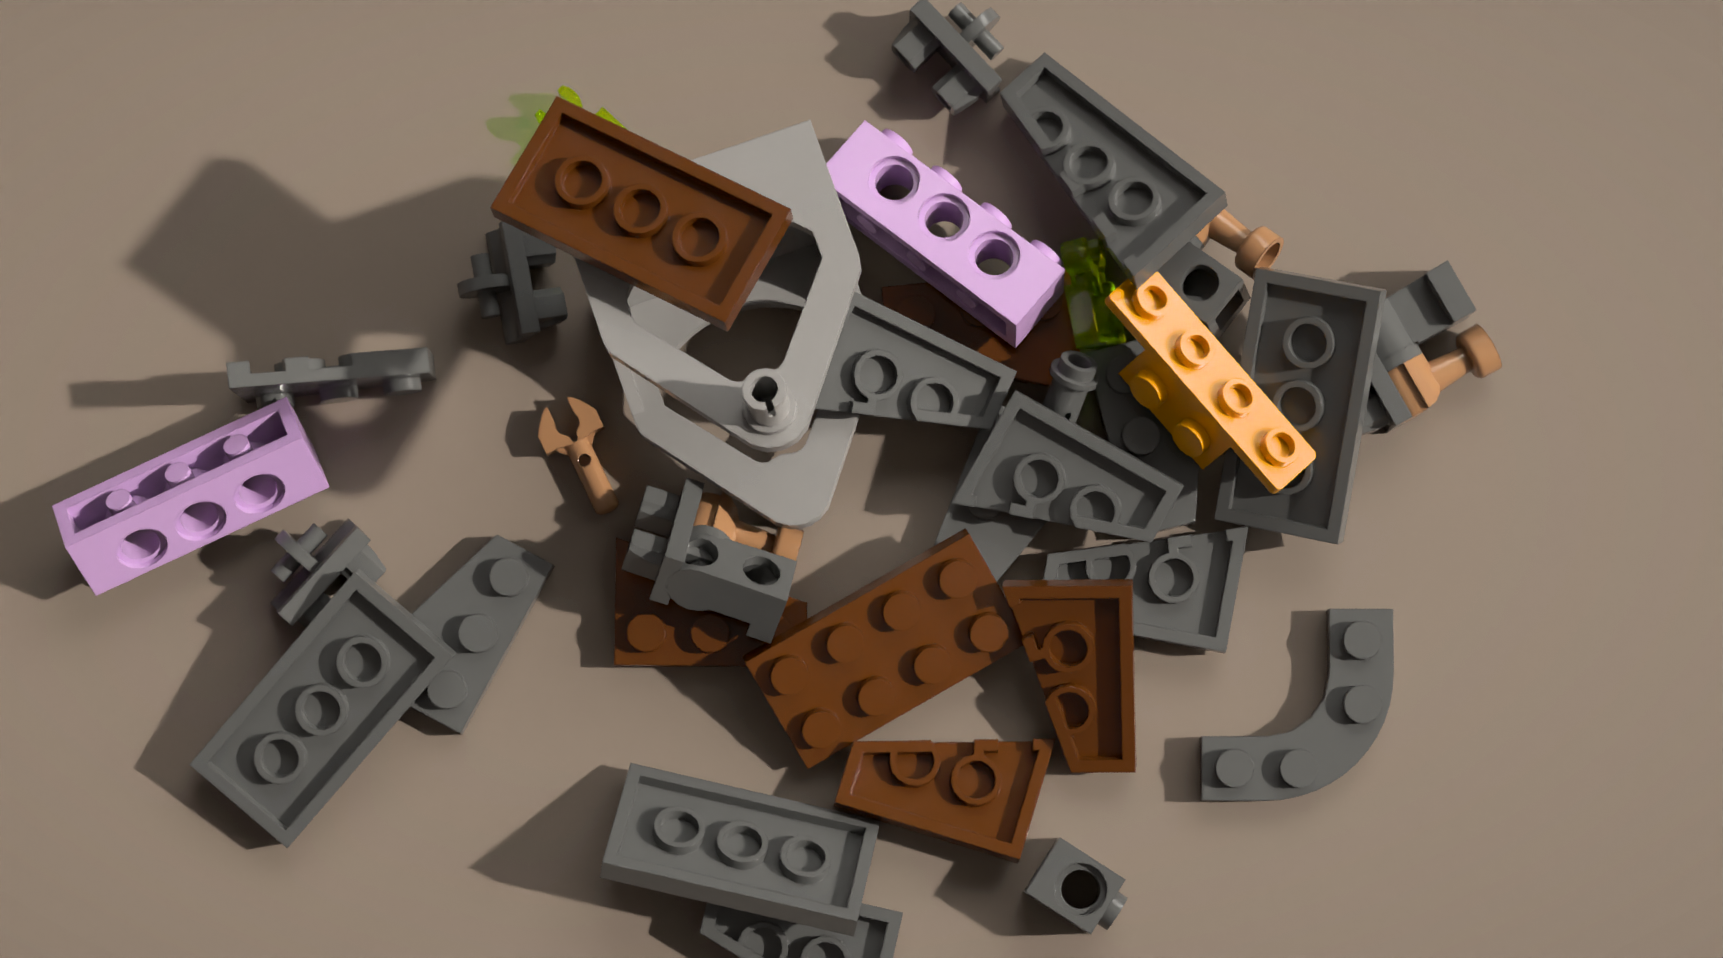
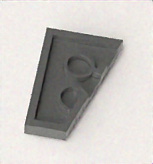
[700,903,903,958]

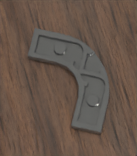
[1200,609,1394,801]

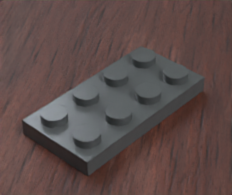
[1214,267,1387,545]
[189,569,456,848]
[600,763,880,937]

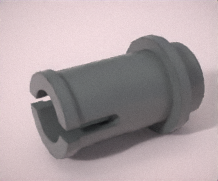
[1042,350,1100,424]

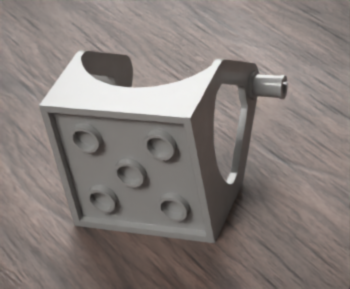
[574,120,862,530]

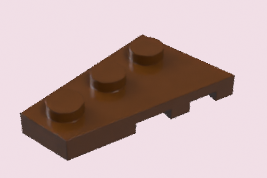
[881,268,1080,387]
[614,537,807,667]
[1002,579,1137,773]
[833,738,1056,864]

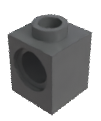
[1023,837,1128,934]

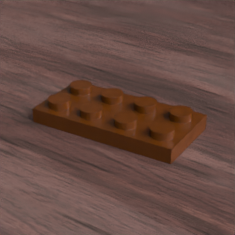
[490,96,793,332]
[743,528,1023,769]

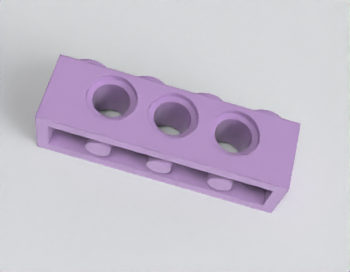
[826,120,1065,348]
[52,397,329,596]

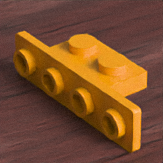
[1105,271,1316,494]

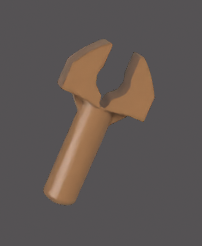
[538,397,619,515]

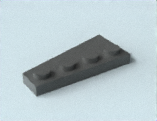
[1000,52,1228,289]

